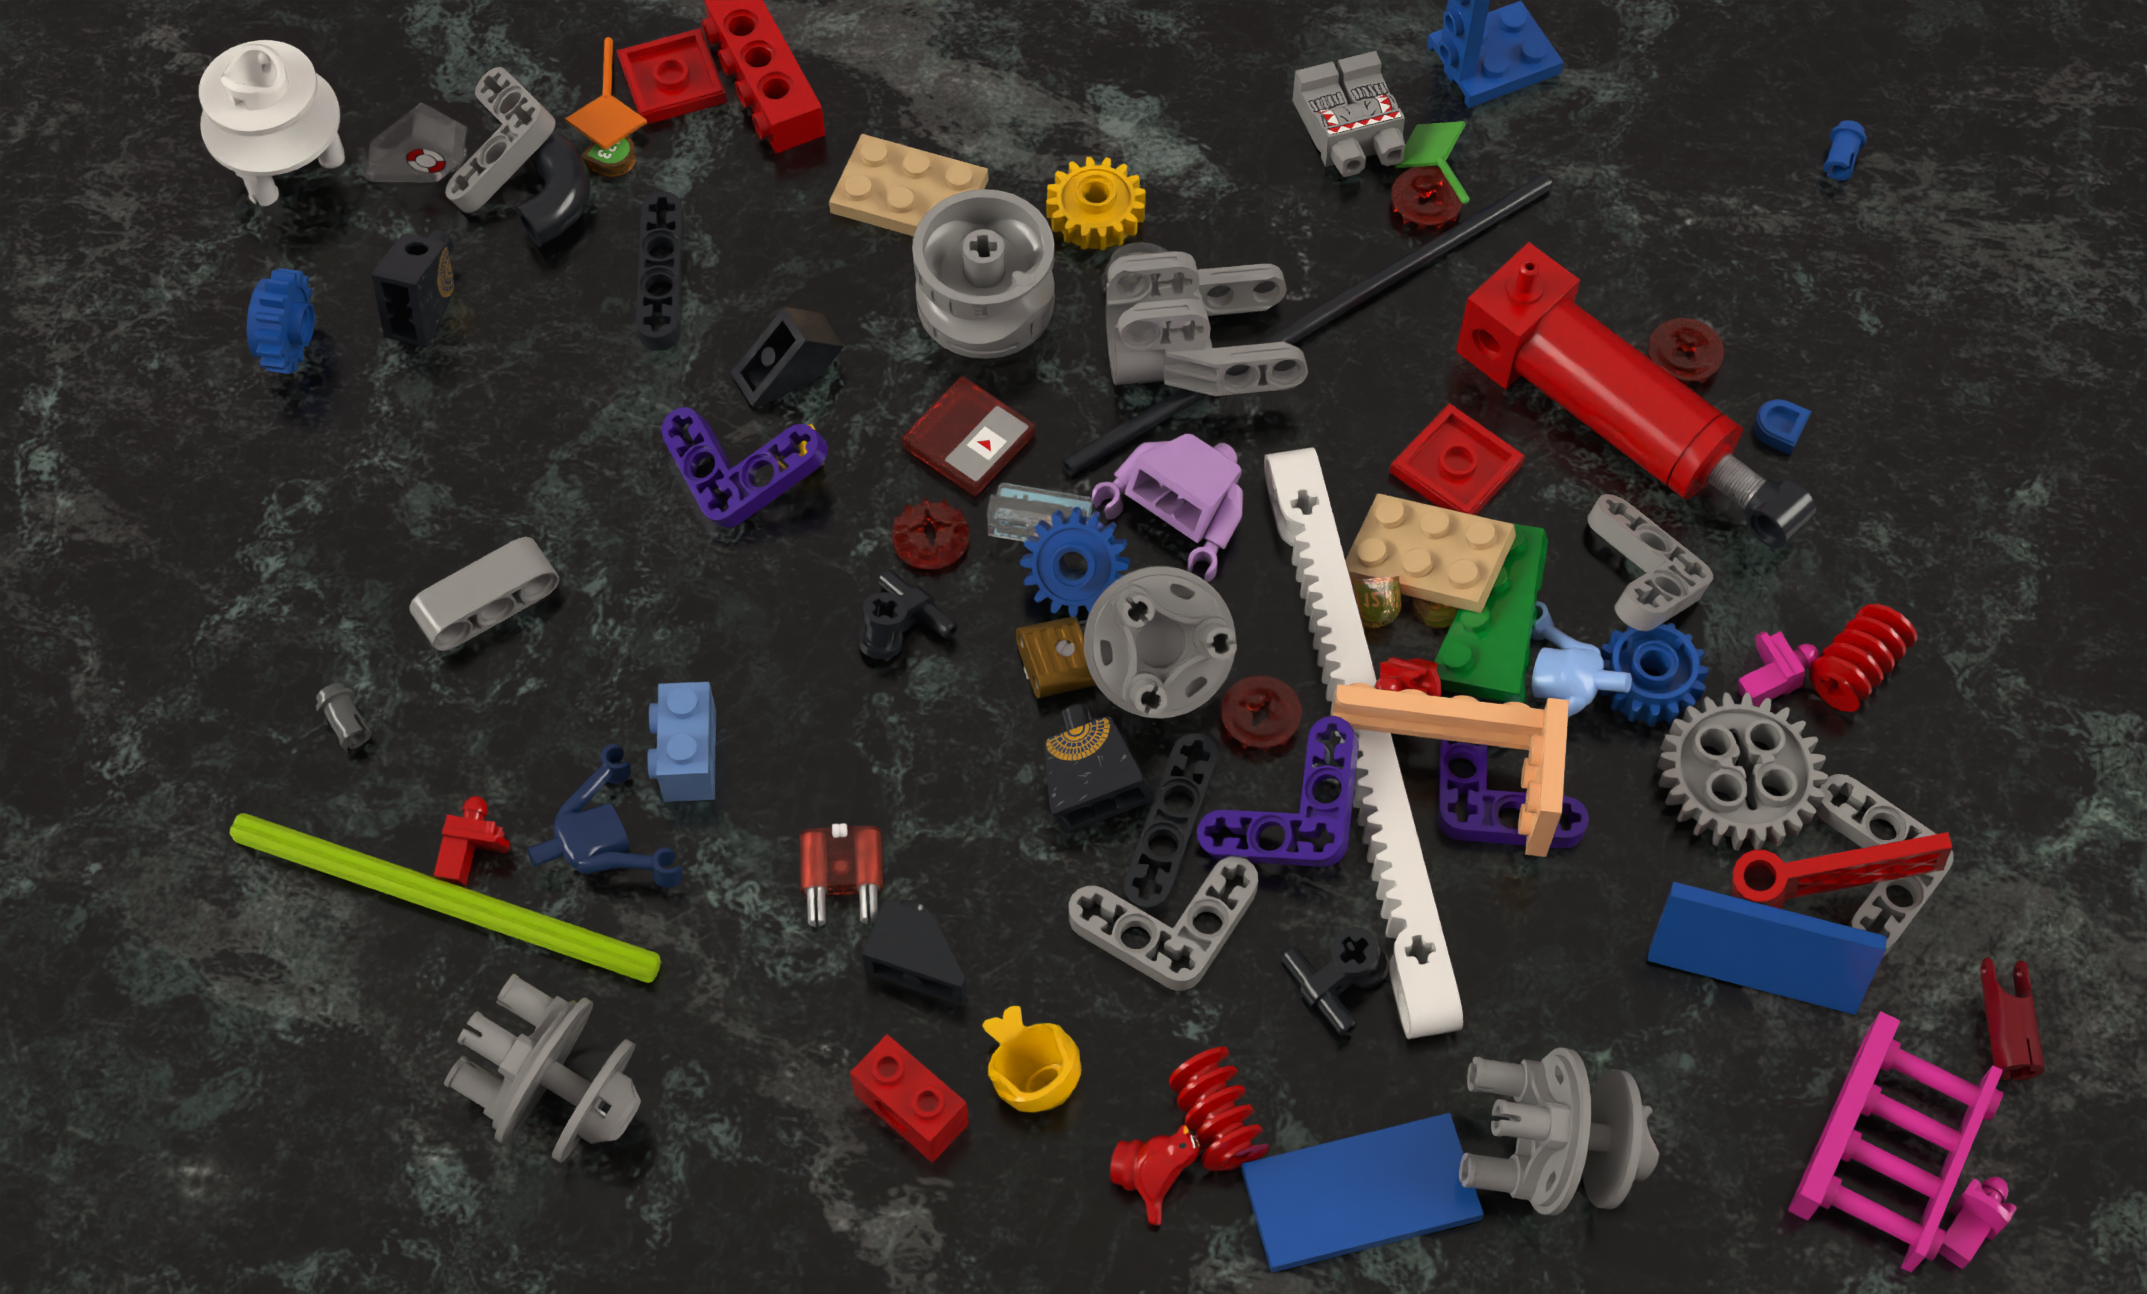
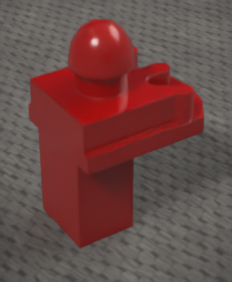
[1374,657,1441,697]
[433,796,511,887]

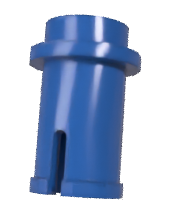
[1823,120,1867,180]

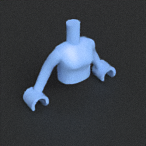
[1497,601,1632,748]

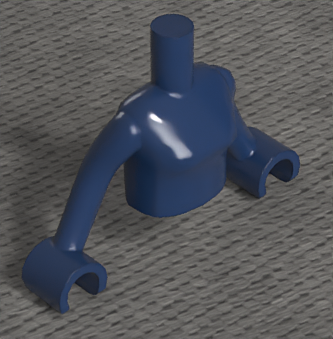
[527,744,683,888]

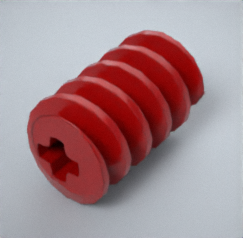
[1809,604,1918,712]
[1169,1046,1270,1172]

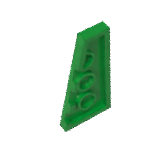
[1434,523,1548,703]

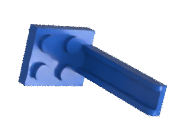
[1427,0,1564,108]

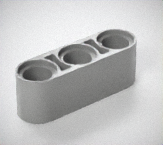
[409,537,559,651]

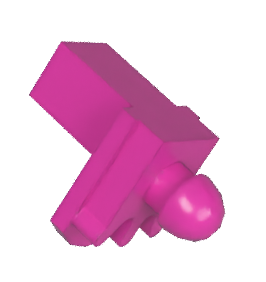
[1737,631,1820,707]
[1938,1176,2017,1269]

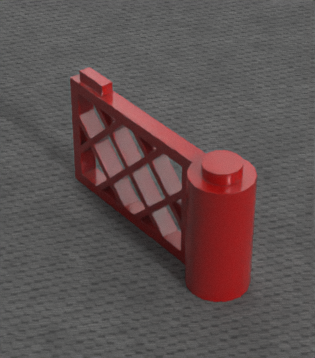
[1732,832,1952,909]

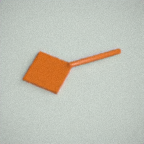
[565,37,647,150]

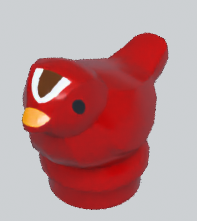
[1110,1125,1200,1225]

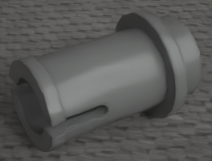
[316,683,372,749]

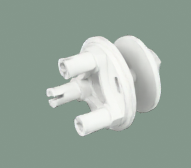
[199,40,345,206]

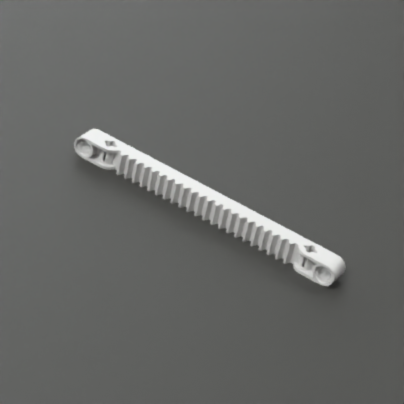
[1264,447,1463,1039]

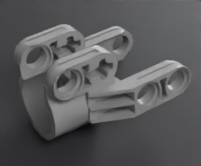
[1106,251,1308,396]

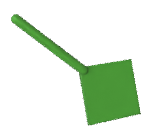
[1394,121,1470,204]

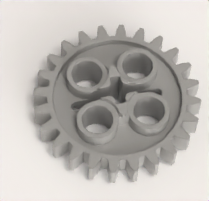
[1657,693,1828,851]

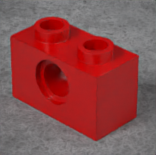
[850,1034,969,1163]

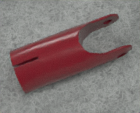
[1980,957,2045,1081]

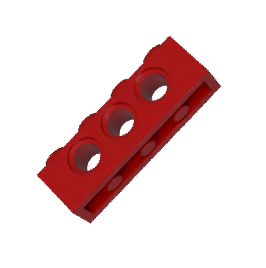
[701,0,825,154]

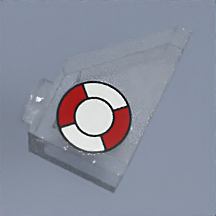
[365,102,467,182]

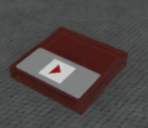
[901,376,1036,497]

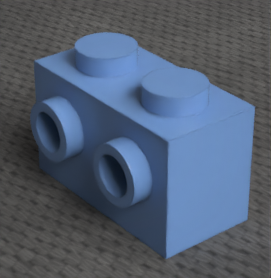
[648,682,716,802]

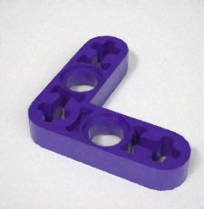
[661,407,828,528]
[1197,716,1359,867]
[1437,739,1589,848]

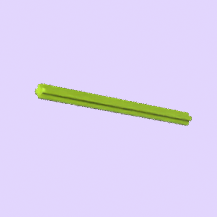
[230,813,661,983]

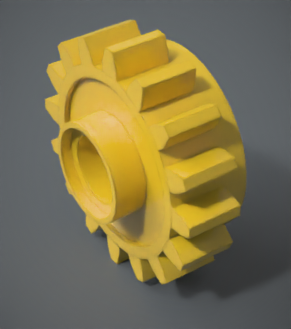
[1046,157,1146,250]

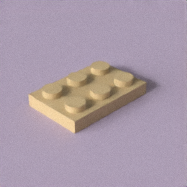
[829,134,989,236]
[1345,493,1516,613]

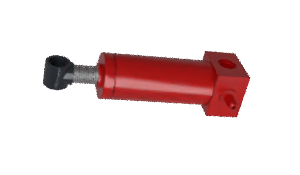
[1456,242,1816,548]

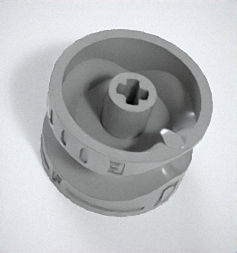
[912,189,1055,359]

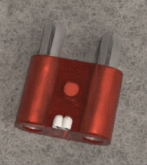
[799,823,884,927]

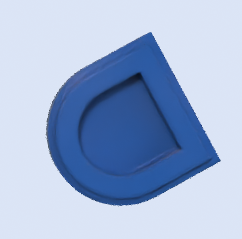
[1753,399,1812,455]

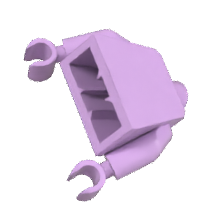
[1092,434,1243,582]

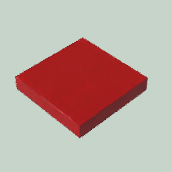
[616,28,727,125]
[1390,403,1525,515]

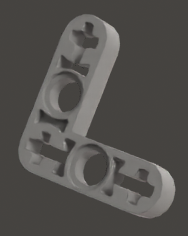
[446,67,555,213]
[1588,494,1713,631]
[1814,774,1954,956]
[1069,856,1258,991]

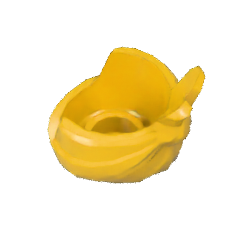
[982,1006,1082,1113]

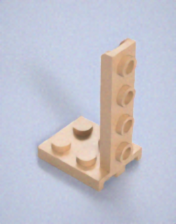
[1332,683,1569,857]

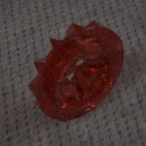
[1391,166,1463,230]
[1647,318,1724,385]
[892,497,969,569]
[1221,676,1302,752]

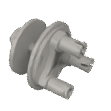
[1084,566,1237,718]
[444,974,641,1163]
[1459,1048,1659,1216]

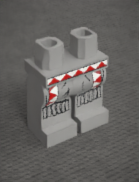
[1293,51,1405,177]

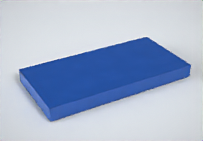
[1647,882,1887,1015]
[1241,1113,1484,1273]

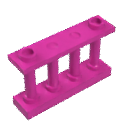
[1788,1011,2003,1272]

